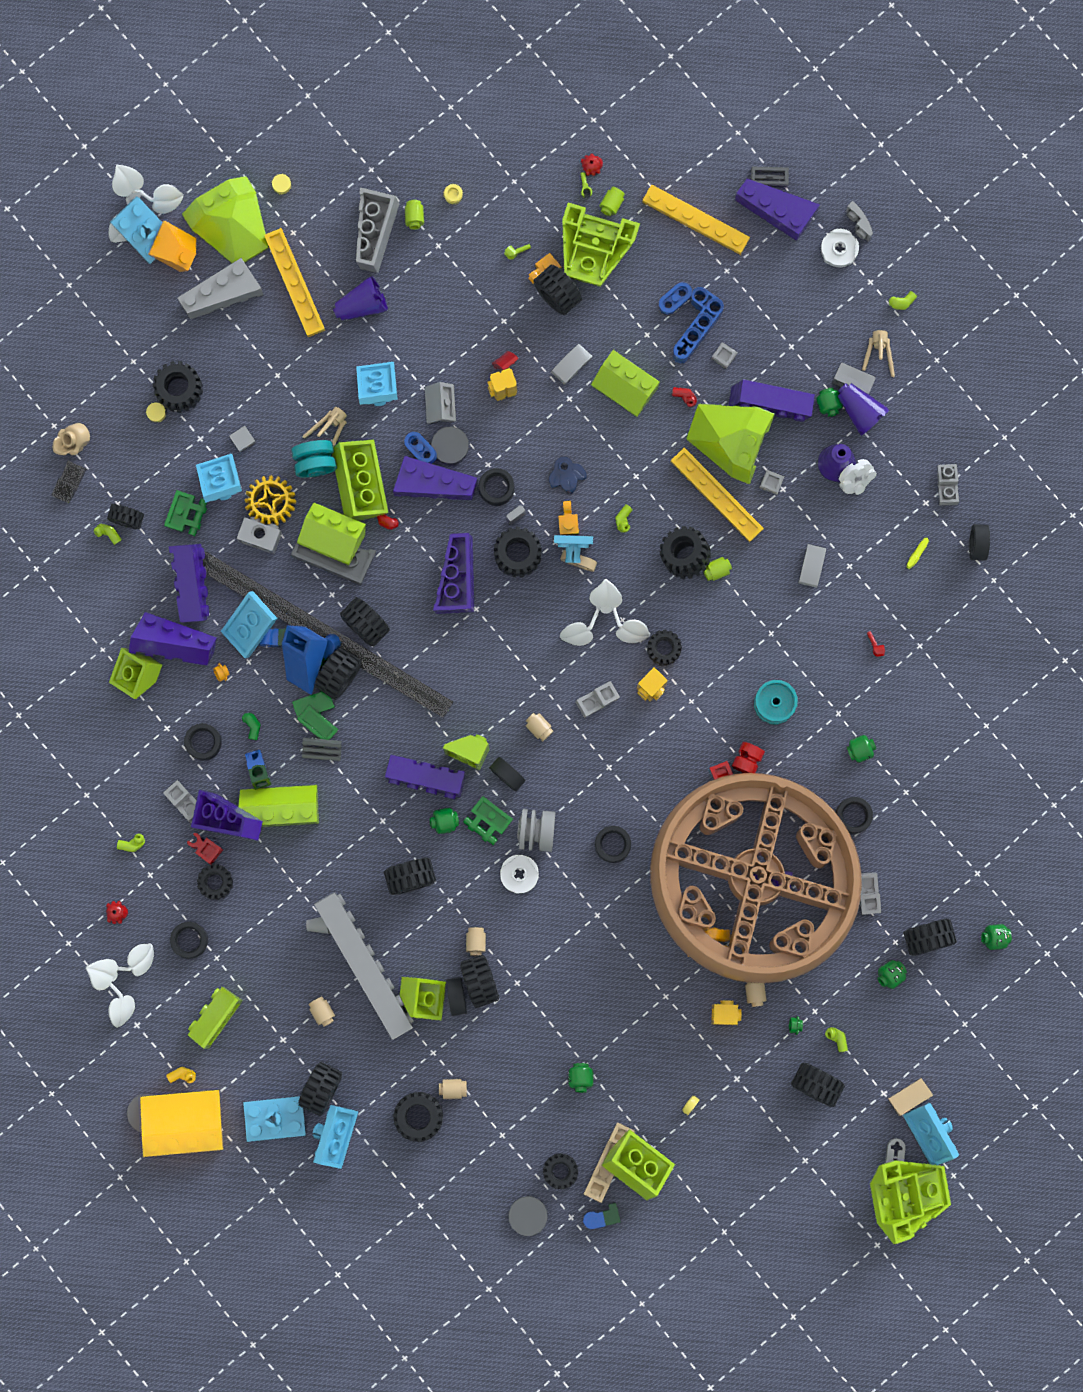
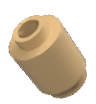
[526,713,554,742]
[466,927,486,956]
[745,983,767,1007]
[309,997,335,1027]
[439,1079,467,1099]

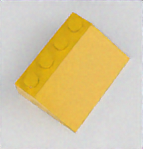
[140,1090,223,1157]

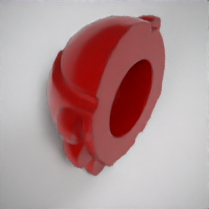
[581,154,603,176]
[106,901,128,924]

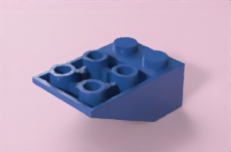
[282,625,328,694]

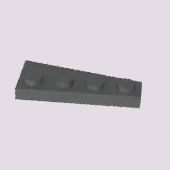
[291,540,376,586]

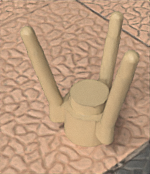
[862,330,895,377]
[303,407,347,447]

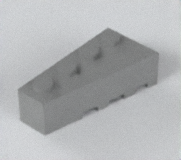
[356,188,399,273]
[178,258,264,319]

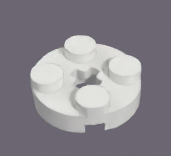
[821,229,859,267]
[839,459,877,495]
[500,855,539,894]

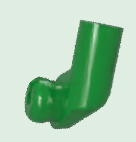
[242,713,261,741]

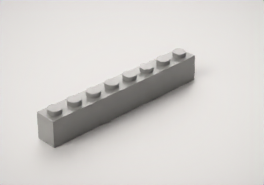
[314,892,414,1040]

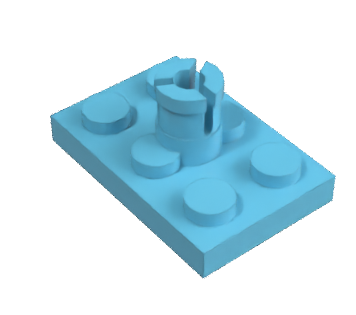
[110,196,162,264]
[356,362,398,406]
[196,453,242,503]
[554,535,593,563]
[221,591,278,658]
[243,1096,306,1142]
[903,1103,959,1165]
[313,1105,358,1169]

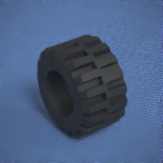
[534,264,582,315]
[153,361,203,413]
[659,526,711,579]
[494,527,542,578]
[340,597,390,647]
[315,647,361,700]
[384,858,436,895]
[903,918,957,956]
[460,954,499,1008]
[298,1062,342,1116]
[791,1063,845,1107]
[393,1092,443,1142]

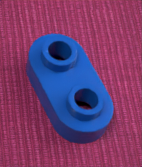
[659,282,692,315]
[404,432,437,464]

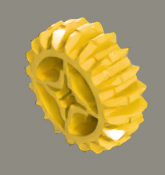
[244,475,296,526]

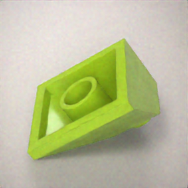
[109,648,162,699]
[400,977,446,1021]

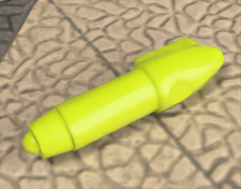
[907,538,929,569]

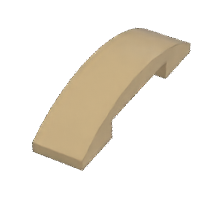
[584,1122,635,1203]

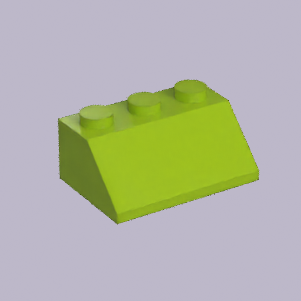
[591,350,660,417]
[297,503,366,565]
[443,734,490,770]
[188,987,243,1049]
[601,1129,675,1200]

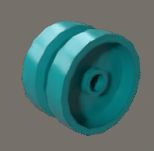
[291,440,337,478]
[754,680,798,725]

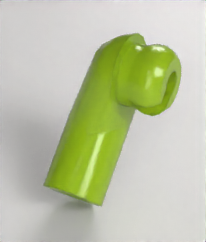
[889,291,917,310]
[615,504,633,533]
[94,524,122,545]
[117,834,145,852]
[825,1027,848,1052]

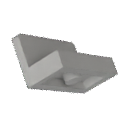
[832,363,875,395]
[425,382,456,424]

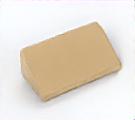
[888,1078,933,1116]

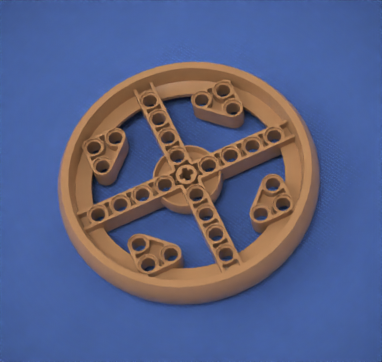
[650,773,862,983]

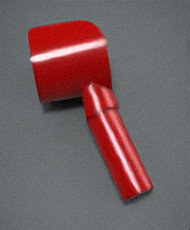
[867,631,885,657]

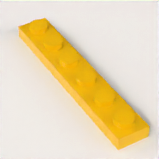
[642,184,750,255]
[264,228,325,337]
[670,447,764,543]

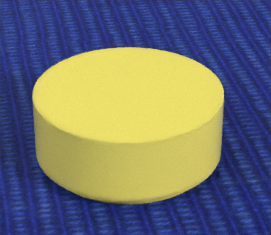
[272,174,291,194]
[444,184,463,204]
[146,403,166,423]
[682,1096,699,1115]

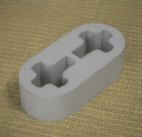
[885,1138,906,1163]

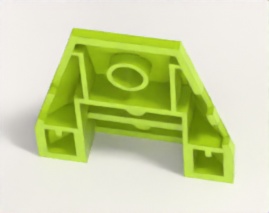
[182,176,269,263]
[562,203,640,287]
[687,404,775,484]
[870,1161,951,1244]

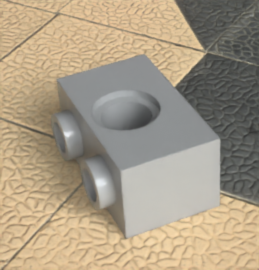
[237,517,282,554]

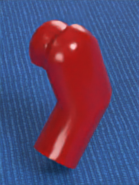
[672,387,697,407]
[377,514,399,530]

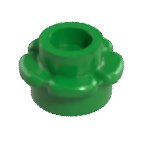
[789,1016,803,1035]

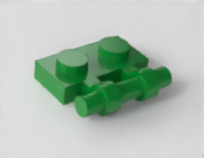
[164,490,207,537]
[463,796,513,846]

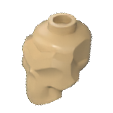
[53,423,90,455]

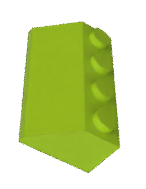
[332,440,388,521]
[239,785,319,827]

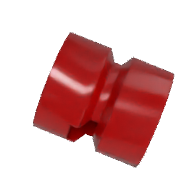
[732,742,765,773]

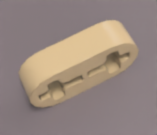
[560,550,597,572]

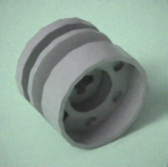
[517,809,556,852]

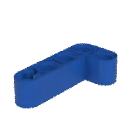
[673,287,724,363]

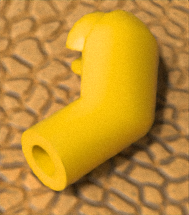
[166,1067,196,1083]

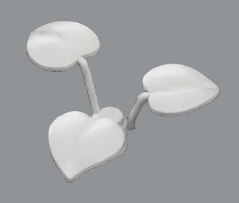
[108,165,183,242]
[560,579,651,646]
[86,943,154,1028]

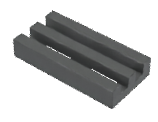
[751,166,789,188]
[302,738,342,761]

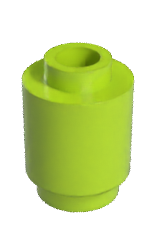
[599,187,625,216]
[405,200,424,230]
[703,557,732,581]

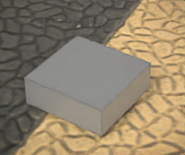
[711,342,738,369]
[229,426,256,452]
[760,470,784,495]
[506,505,526,525]

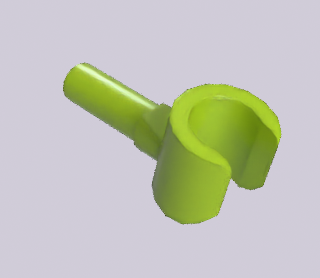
[580,172,592,198]
[504,244,531,260]

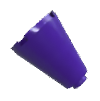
[333,276,388,320]
[838,383,889,436]
[818,444,856,482]

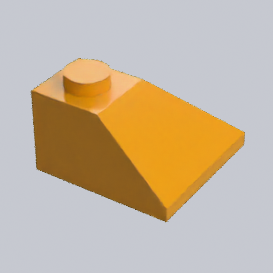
[148,220,196,272]

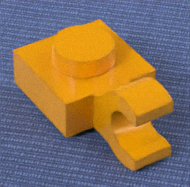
[528,253,561,284]
[558,501,579,535]

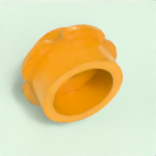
[213,663,229,682]

